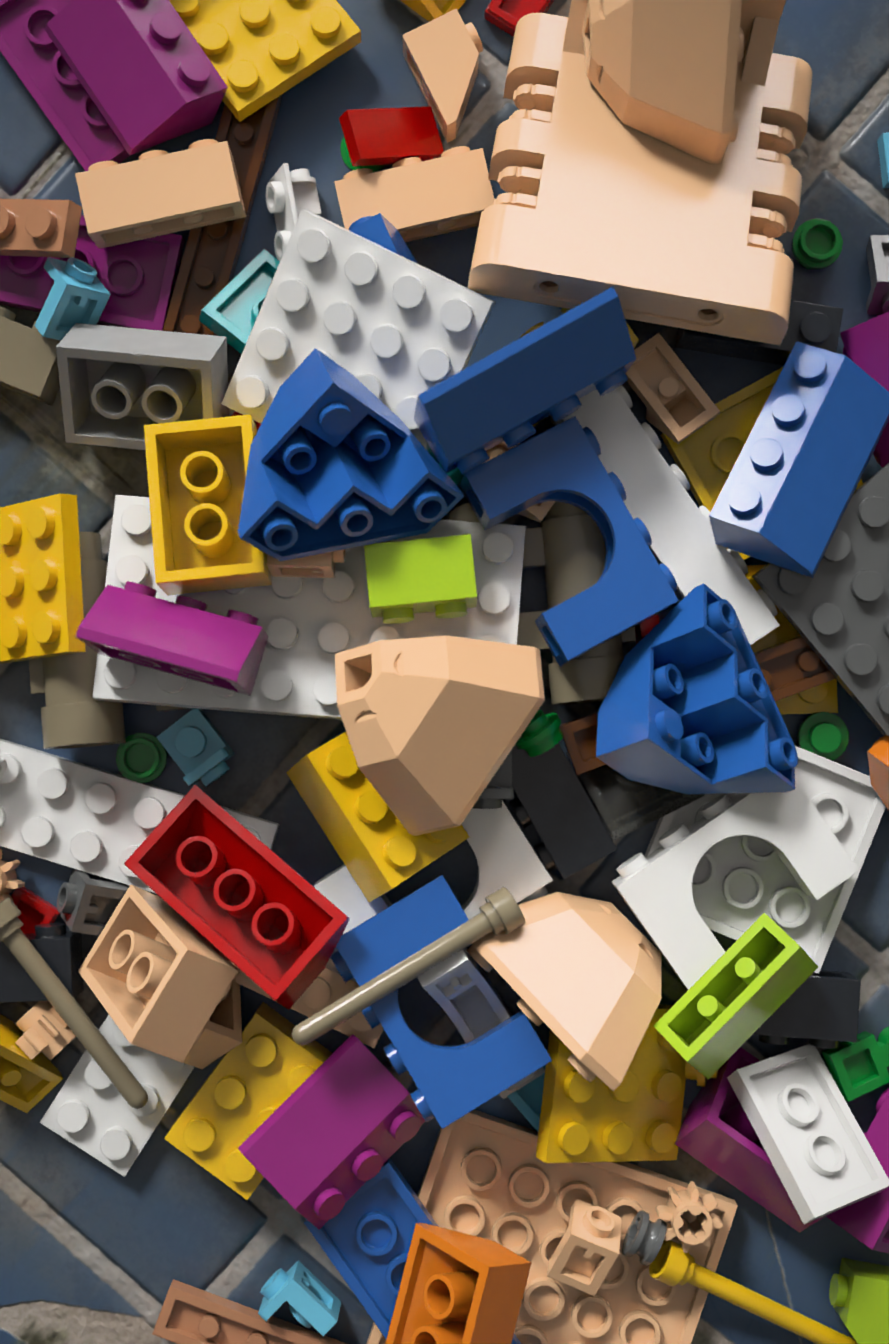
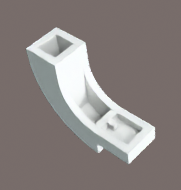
[417,947,545,1099]

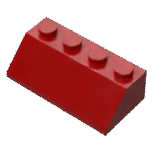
[124,785,350,1010]

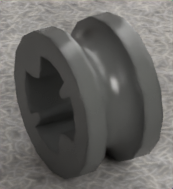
[622,1210,667,1266]

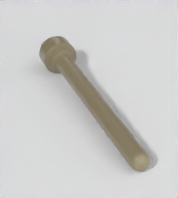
[292,887,526,1045]
[0,897,148,1109]

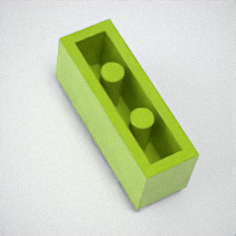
[654,913,818,1079]

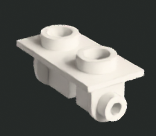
[266,163,321,261]

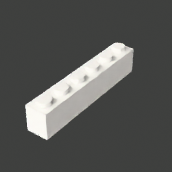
[550,385,780,645]

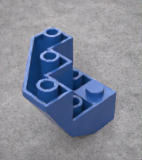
[238,348,464,561]
[596,584,798,794]

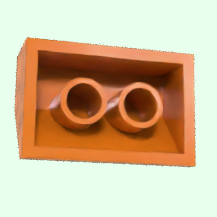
[385,1223,532,1344]

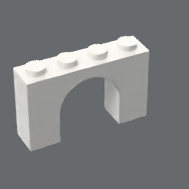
[611,779,859,990]
[314,801,553,986]

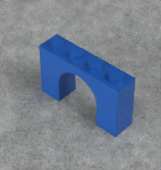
[460,416,679,667]
[331,875,552,1129]

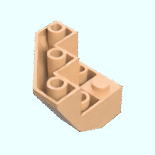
[582,0,744,164]
[335,636,545,836]
[467,892,662,1091]

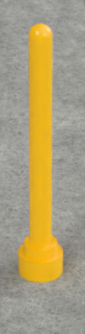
[649,1239,858,1344]

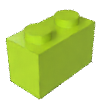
[364,534,477,624]

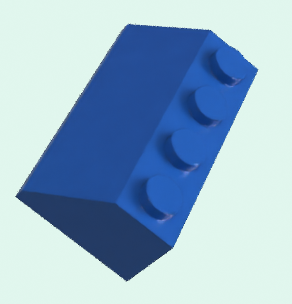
[414,287,637,474]
[709,341,889,578]

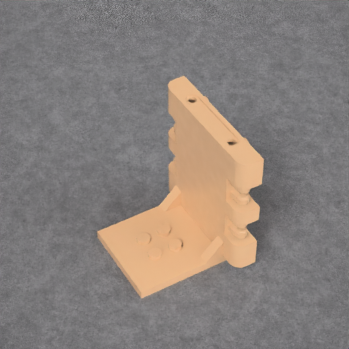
[468,0,813,345]

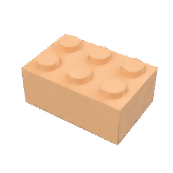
[78,884,238,1063]

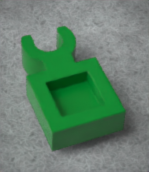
[821,1026,889,1102]

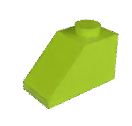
[829,1258,889,1344]

